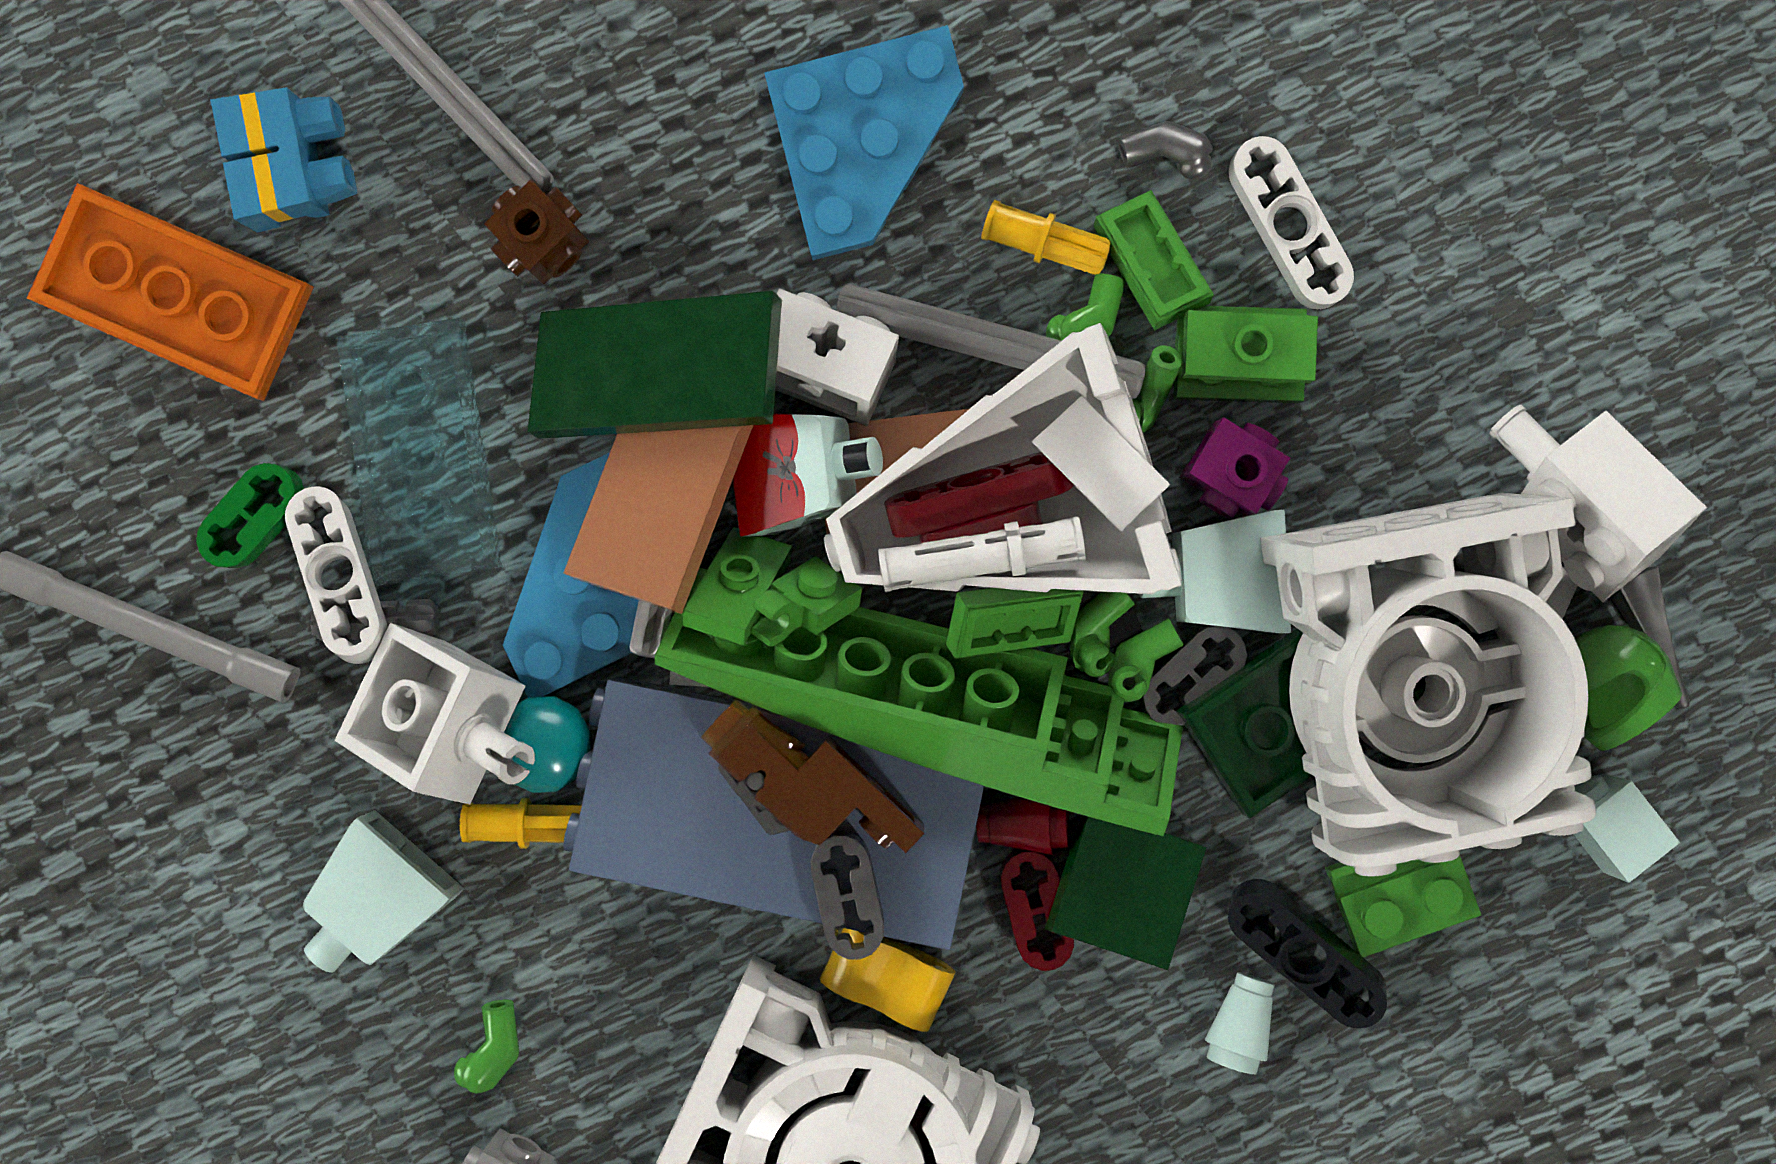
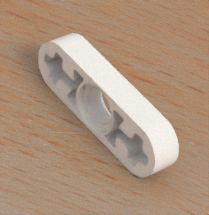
[1229,136,1354,309]
[285,486,388,664]

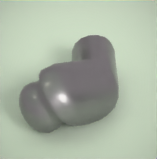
[1117,121,1213,179]

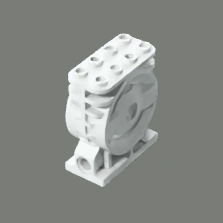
[1260,493,1596,876]
[656,955,1040,1164]

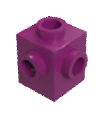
[1179,417,1290,520]

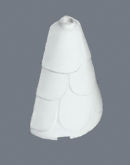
[824,323,1182,594]

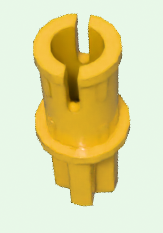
[981,199,1110,275]
[460,798,582,849]

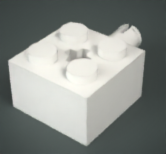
[1489,404,1707,602]
[335,623,535,804]

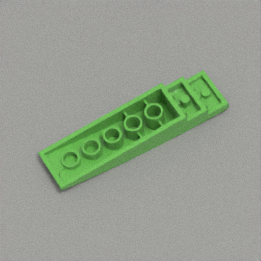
[655,568,1183,836]

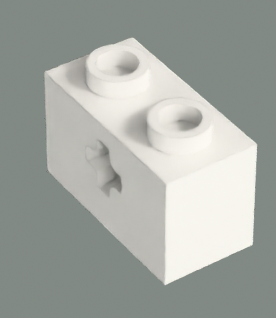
[775,288,899,426]

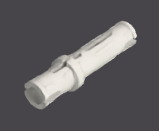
[878,517,1086,592]

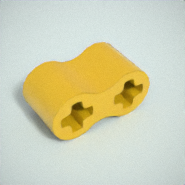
[820,928,956,1032]

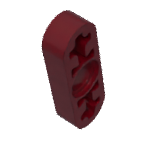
[884,452,1074,538]

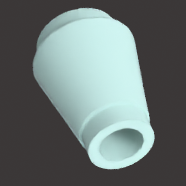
[1205,972,1275,1075]

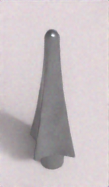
[1609,566,1690,709]

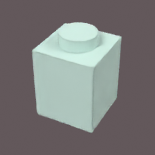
[1573,775,1680,883]

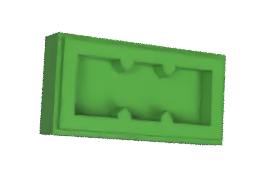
[1093,190,1214,331]
[1182,310,1318,383]
[683,527,792,646]
[946,588,1083,659]

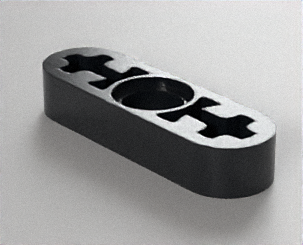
[1228,879,1387,1028]

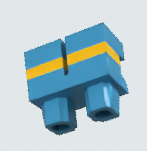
[210,87,358,233]

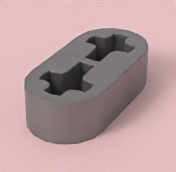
[1139,625,1247,725]
[811,831,884,959]

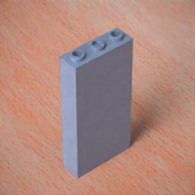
[563,676,984,950]

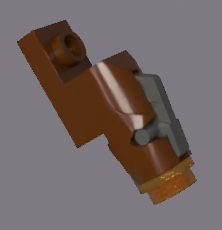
[701,699,924,853]

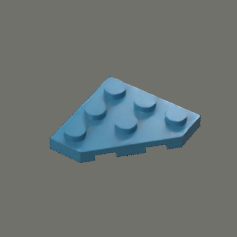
[764,25,964,260]
[503,452,675,698]

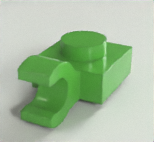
[751,556,862,646]

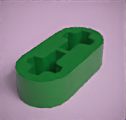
[196,463,304,568]

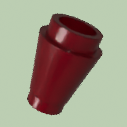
[976,797,1070,855]

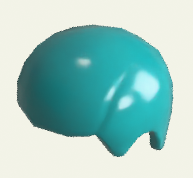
[504,696,593,793]

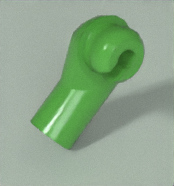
[1046,273,1125,341]
[1132,345,1183,433]
[1070,591,1135,677]
[1108,618,1184,702]
[454,999,519,1094]

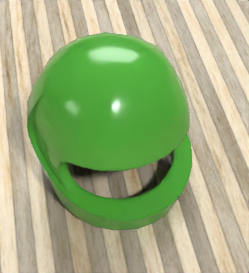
[1575,625,1682,751]

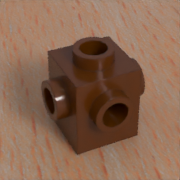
[484,179,589,284]

